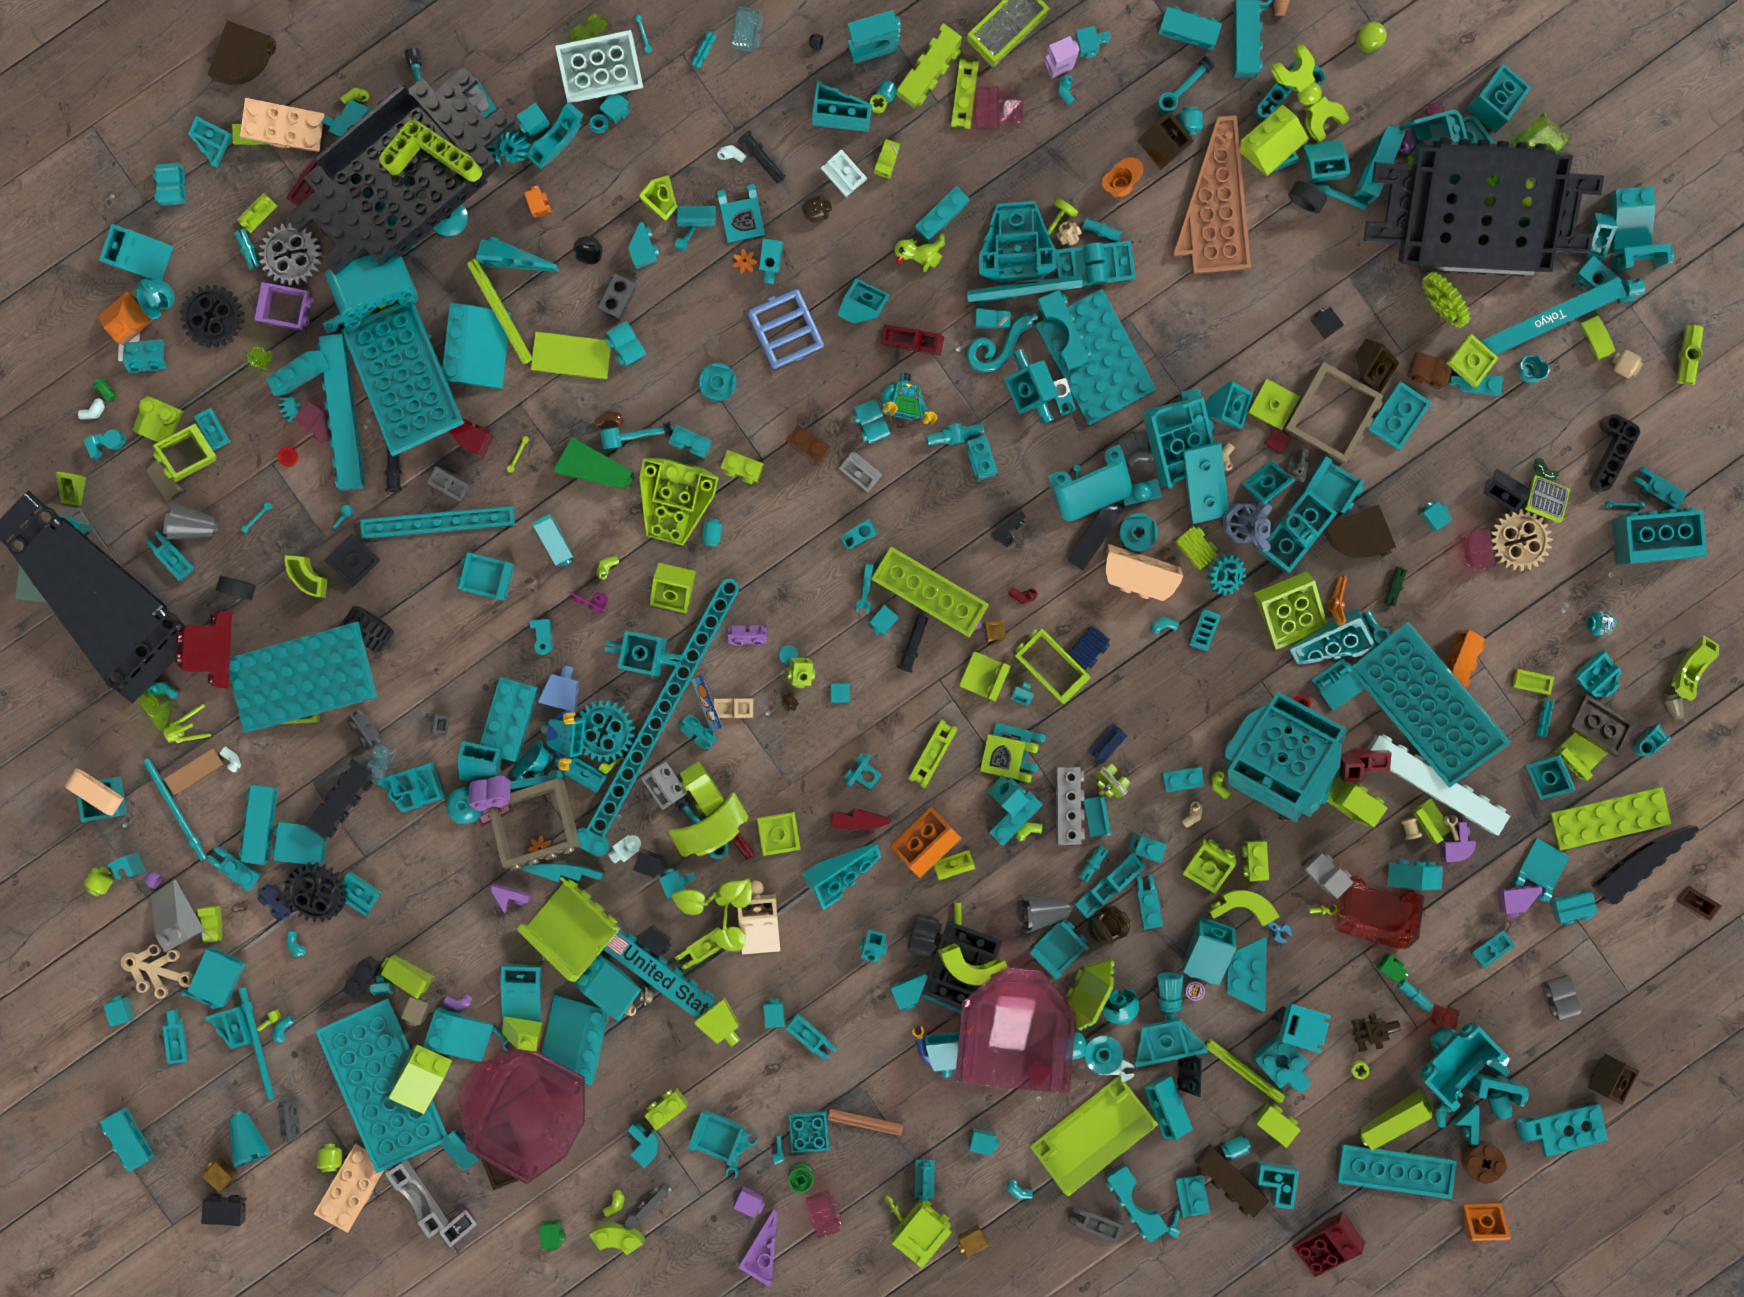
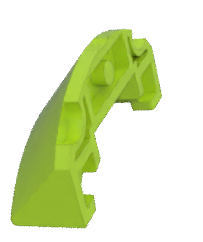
[668,792,748,857]

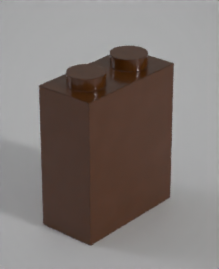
[787,425,831,466]

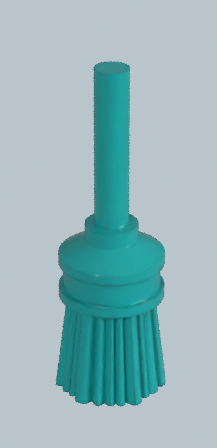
[1157,972,1183,1020]

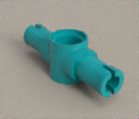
[925,423,984,446]

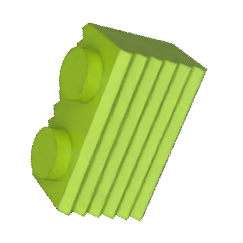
[1174,526,1218,571]

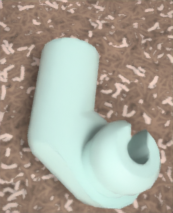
[717,145,747,163]
[220,746,241,773]

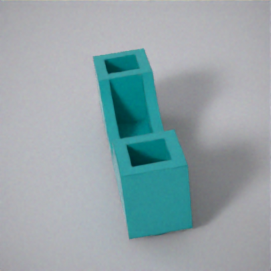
[1036,290,1091,372]
[1105,1162,1169,1243]

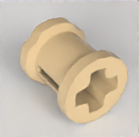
[1400,817,1423,840]

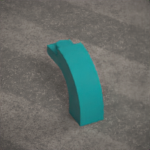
[527,102,583,169]

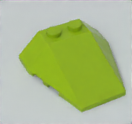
[1066,958,1115,1031]

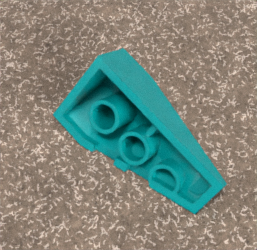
[802,843,882,910]

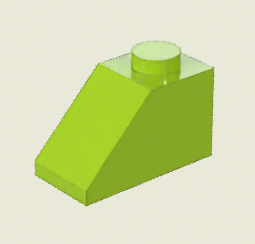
[502,1016,542,1052]

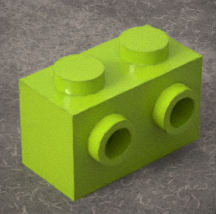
[721,450,764,484]
[1242,840,1269,881]
[645,1087,688,1131]

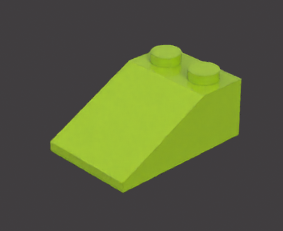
[388,1044,452,1114]

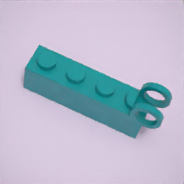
[1233,0,1273,78]

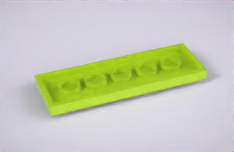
[872,547,989,638]
[1549,787,1671,851]

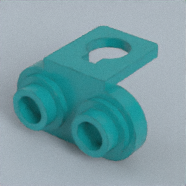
[844,753,881,789]

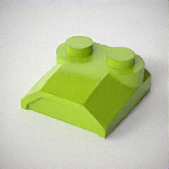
[132,395,184,442]

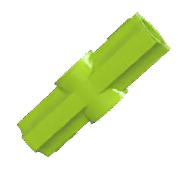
[1677,325,1704,385]

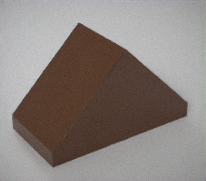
[1677,886,1722,922]

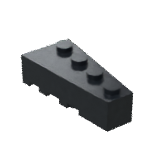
[305,759,374,841]

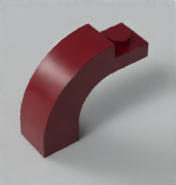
[1340,748,1392,782]

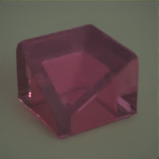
[1003,100,1023,122]

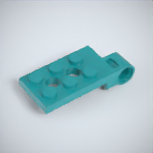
[1516,1102,1608,1157]

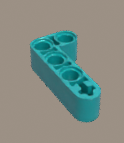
[1254,59,1325,123]

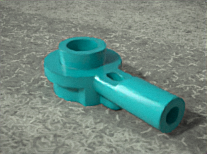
[1363,610,1390,646]

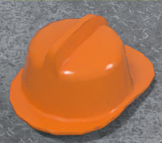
[1102,157,1144,198]

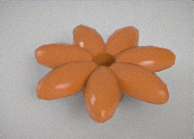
[733,249,758,274]
[528,835,551,860]

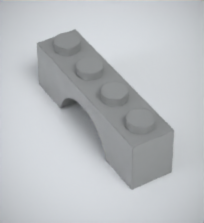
[385,1160,449,1238]

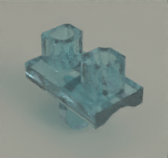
[367,744,395,779]

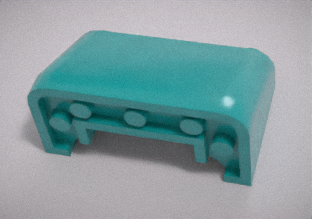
[1048,444,1132,522]
[1419,1023,1508,1112]

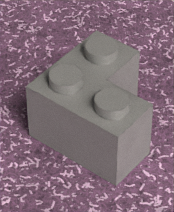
[1302,852,1354,899]

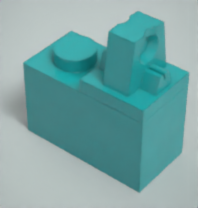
[322,99,371,138]

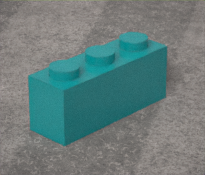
[1158,6,1222,51]
[915,186,970,244]
[266,350,329,396]
[988,790,1043,846]
[1143,1076,1193,1140]
[100,1107,155,1172]

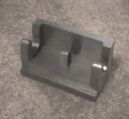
[427,465,475,502]

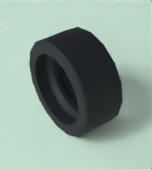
[1288,181,1327,213]
[216,576,256,600]

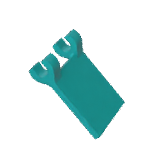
[1511,838,1570,902]

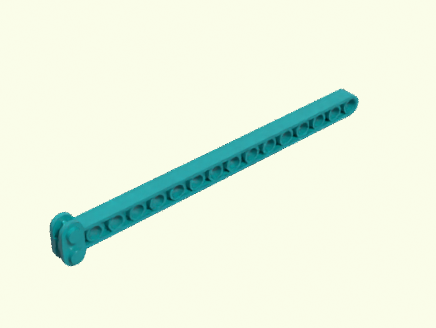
[577,579,739,856]

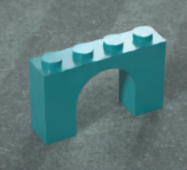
[848,10,901,64]

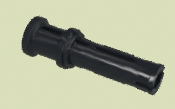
[737,130,786,184]
[385,446,402,492]
[896,614,929,673]

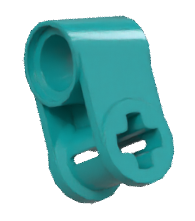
[1282,513,1319,549]
[1632,723,1671,756]

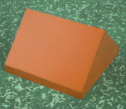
[1463,1203,1511,1241]

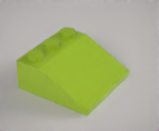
[1254,571,1327,650]

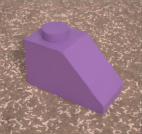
[1498,885,1542,917]

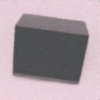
[430,713,450,735]

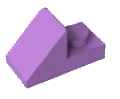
[491,884,532,913]

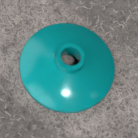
[433,204,468,237]
[1084,1036,1123,1075]

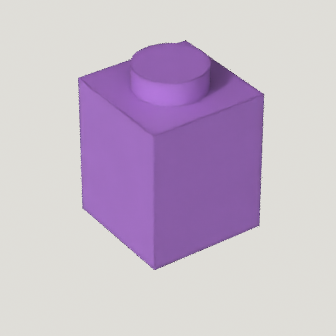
[734,1186,765,1218]

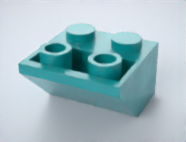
[1302,140,1350,183]

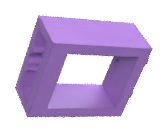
[254,282,313,332]

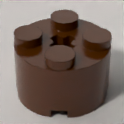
[1461,1140,1507,1184]

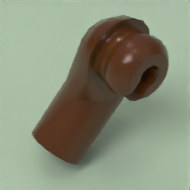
[594,411,624,428]

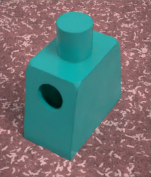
[759,238,784,284]
[1127,832,1167,863]

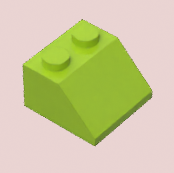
[650,563,696,614]

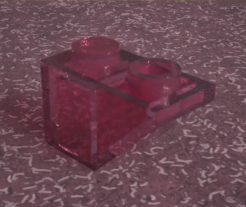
[294,401,332,443]

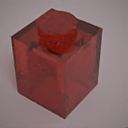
[1431,1003,1459,1030]

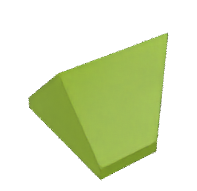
[638,175,678,221]

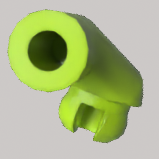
[596,555,620,580]

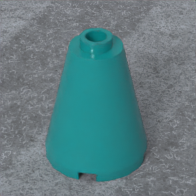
[228,1111,271,1168]

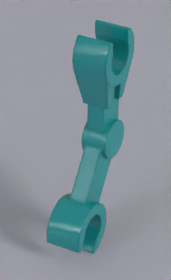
[725,1132,758,1179]

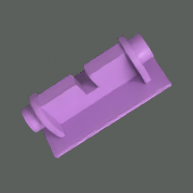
[728,625,767,646]

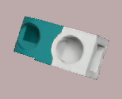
[1053,378,1076,416]

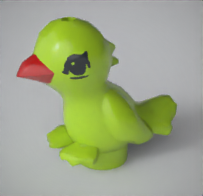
[894,234,945,272]

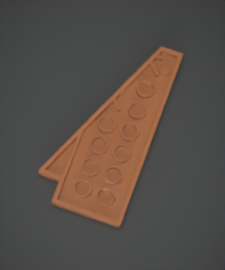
[1173,115,1251,274]

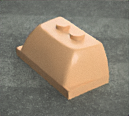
[1106,544,1183,601]

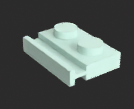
[821,149,867,198]

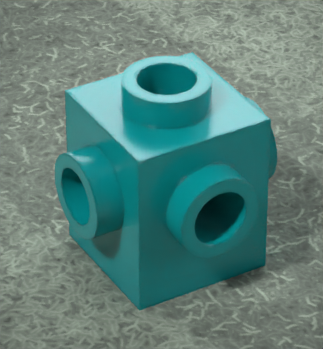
[859,929,888,962]

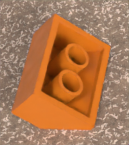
[1445,630,1485,689]
[890,807,962,878]

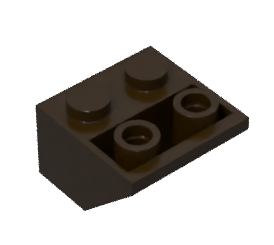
[1137,111,1194,170]

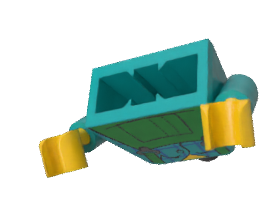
[880,373,937,424]

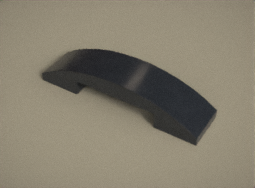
[1067,502,1125,571]

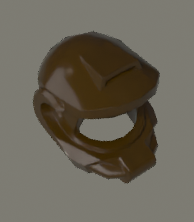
[1088,906,1131,945]

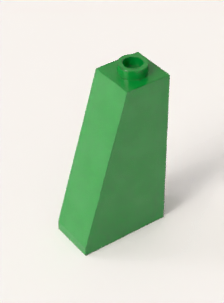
[553,437,635,490]

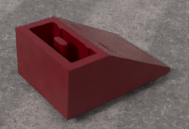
[448,418,493,458]
[1292,1211,1366,1277]

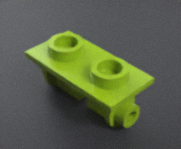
[237,193,278,233]

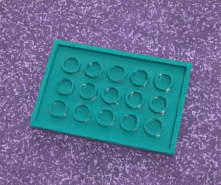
[1035,289,1157,426]

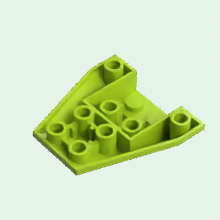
[639,458,719,545]

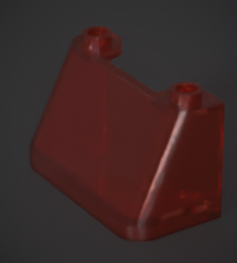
[1335,876,1424,949]

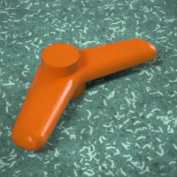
[1328,575,1347,626]

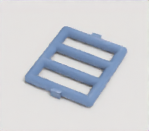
[747,289,824,369]

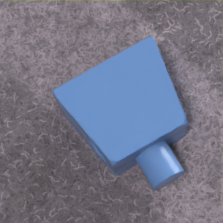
[538,665,579,712]

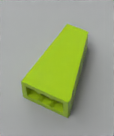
[1360,1088,1432,1151]

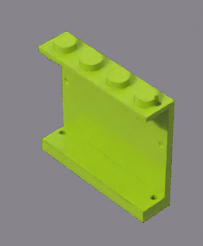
[516,877,621,982]

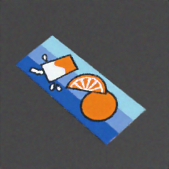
[691,676,722,731]

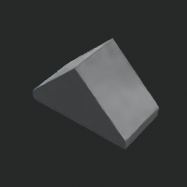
[437,1209,477,1249]

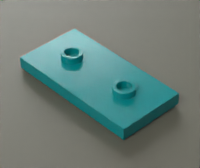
[1182,442,1229,524]

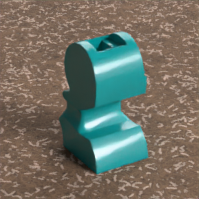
[84,430,126,460]

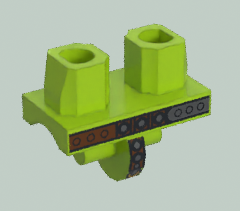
[1093,763,1130,799]

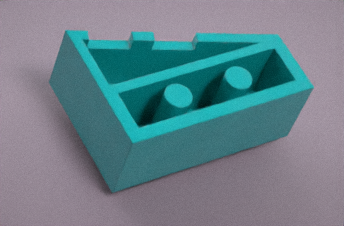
[812,80,872,132]

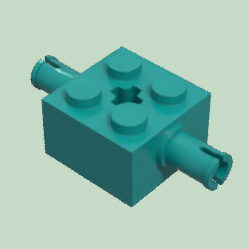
[1004,349,1059,425]
[605,630,682,676]

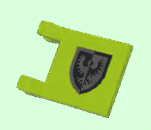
[980,734,1039,783]

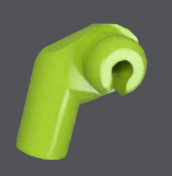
[340,88,369,105]
[1211,771,1231,799]
[1015,822,1042,841]
[603,1190,625,1218]

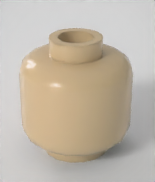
[1612,350,1643,378]

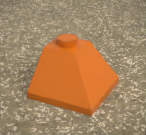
[98,291,153,345]

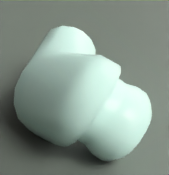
[78,398,105,420]

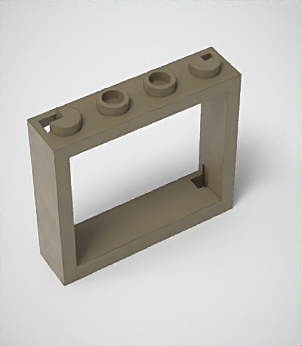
[1282,362,1383,464]
[488,778,581,871]

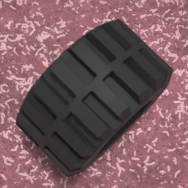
[340,606,394,652]

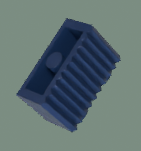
[1067,625,1110,669]

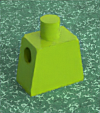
[694,997,740,1047]

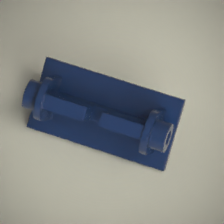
[1088,723,1127,765]
[257,883,293,922]

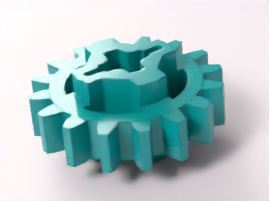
[1206,553,1246,596]

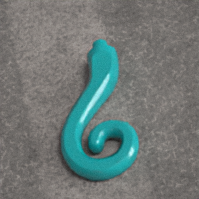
[966,312,1039,373]

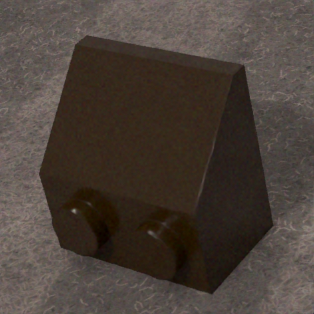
[1588,1053,1639,1105]

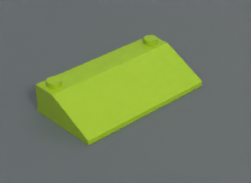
[1030,1076,1158,1196]

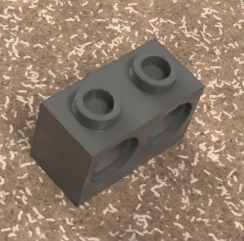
[597,273,637,321]

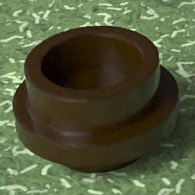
[781,693,799,711]

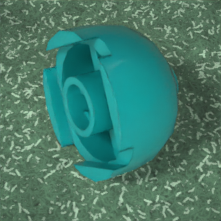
[446,786,483,824]
[1102,988,1139,1025]

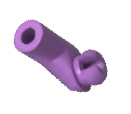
[1399,128,1417,155]
[443,994,472,1011]

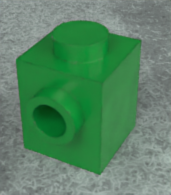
[539,1220,566,1251]

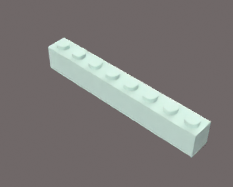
[1367,734,1510,836]

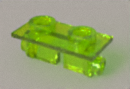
[568,13,608,42]
[244,347,272,371]

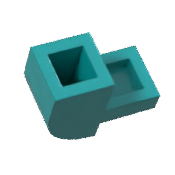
[627,1121,659,1168]

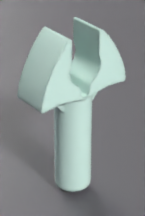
[1099,1060,1134,1082]

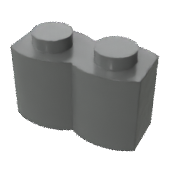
[1543,975,1582,1020]

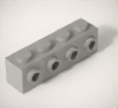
[1055,767,1085,845]

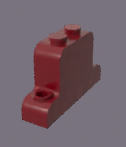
[175,611,232,689]

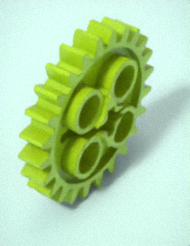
[1421,272,1471,328]

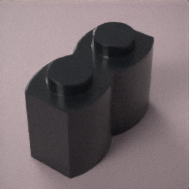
[908,913,942,957]
[343,956,381,999]

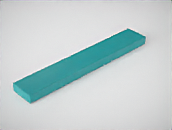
[967,275,1083,302]

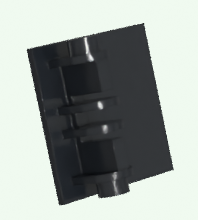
[1177,1055,1202,1097]

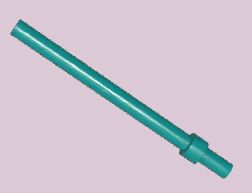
[143,758,207,861]
[238,987,275,1100]

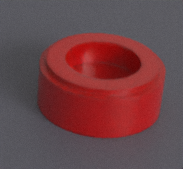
[278,447,299,467]

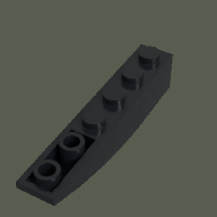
[1591,825,1699,905]

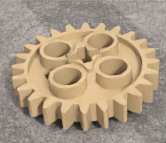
[1488,509,1553,571]

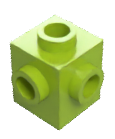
[786,658,815,688]

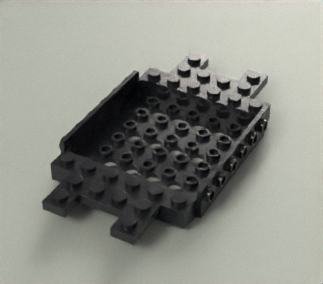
[285,66,515,275]
[1363,137,1604,277]

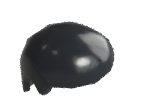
[573,236,603,265]

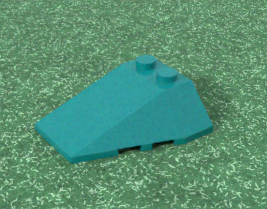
[979,201,1057,282]

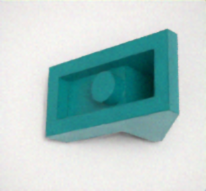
[1451,1102,1479,1145]

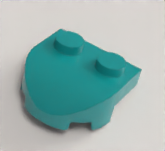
[1573,650,1622,697]

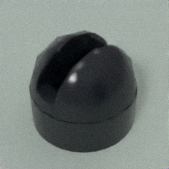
[808,34,824,51]

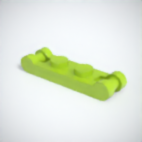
[951,59,979,129]
[908,719,958,788]

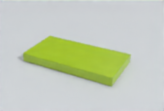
[531,332,612,380]

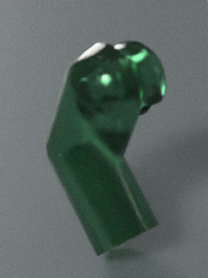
[1533,458,1558,480]

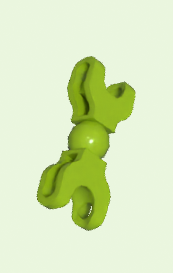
[1270,43,1349,143]

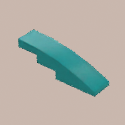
[1073,853,1145,919]
[522,862,605,882]

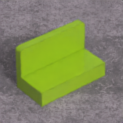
[1411,799,1451,844]

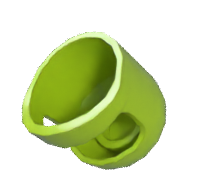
[1356,22,1387,53]

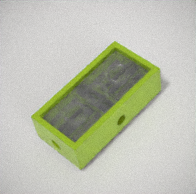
[967,0,1050,68]

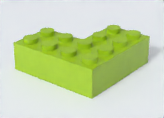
[1327,774,1388,827]

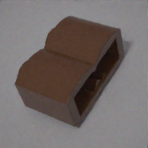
[1407,352,1452,389]

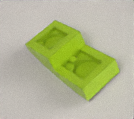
[1580,316,1616,360]

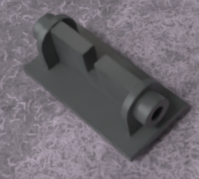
[1287,447,1309,482]
[347,709,381,750]
[277,1099,301,1142]

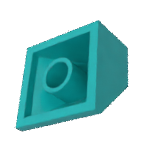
[837,278,890,323]
[1206,381,1253,429]

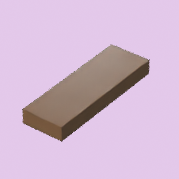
[164,748,225,795]

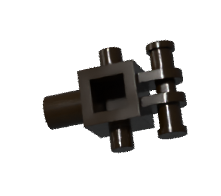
[1351,1013,1401,1052]

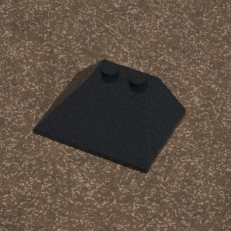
[922,921,1002,1014]

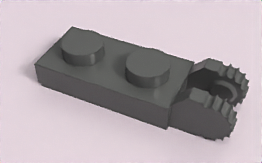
[624,1184,669,1229]
[1067,1205,1124,1243]

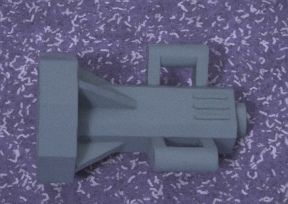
[1223,503,1272,551]

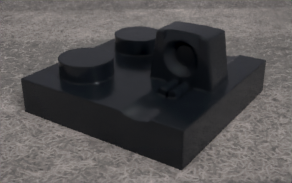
[324,533,380,587]

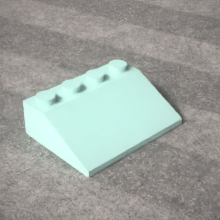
[555,30,643,103]

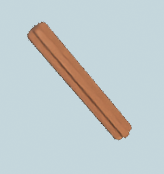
[828,1109,903,1136]

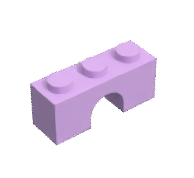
[1044,36,1080,79]

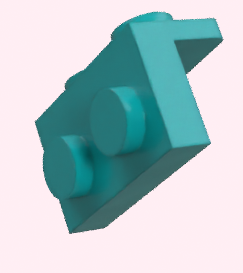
[122,339,167,373]

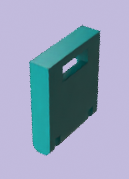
[1278,1003,1331,1053]

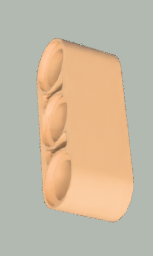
[64,769,124,816]

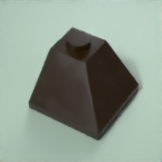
[1356,339,1399,393]

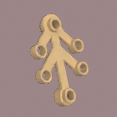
[121,944,195,999]

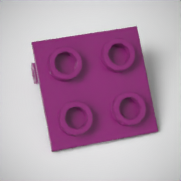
[568,591,608,614]

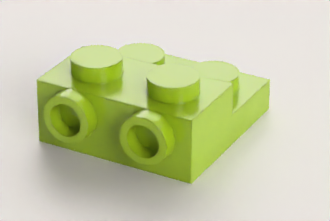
[1182,839,1236,894]

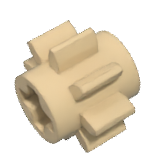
[1056,221,1082,246]

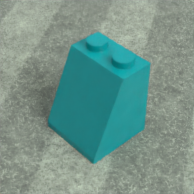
[1183,916,1236,985]

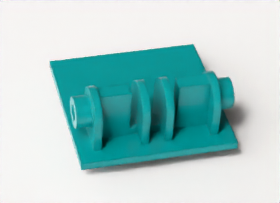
[1311,658,1364,711]

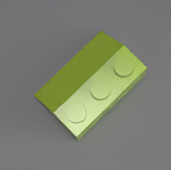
[1240,105,1309,176]

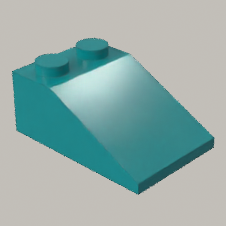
[1466,63,1532,133]
[1608,186,1655,251]
[573,954,641,1021]
[423,1007,494,1062]

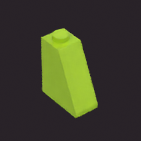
[381,955,435,999]

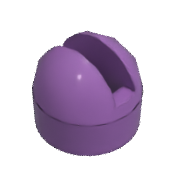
[145,872,162,889]

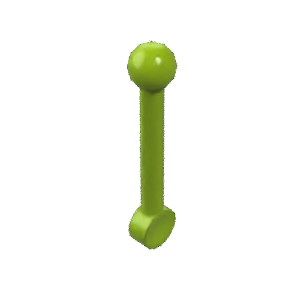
[507,436,529,473]

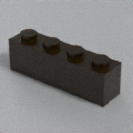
[1195,1144,1269,1218]

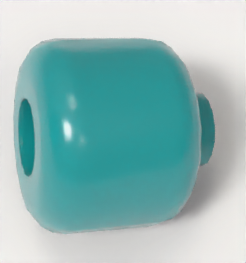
[876,81,897,103]

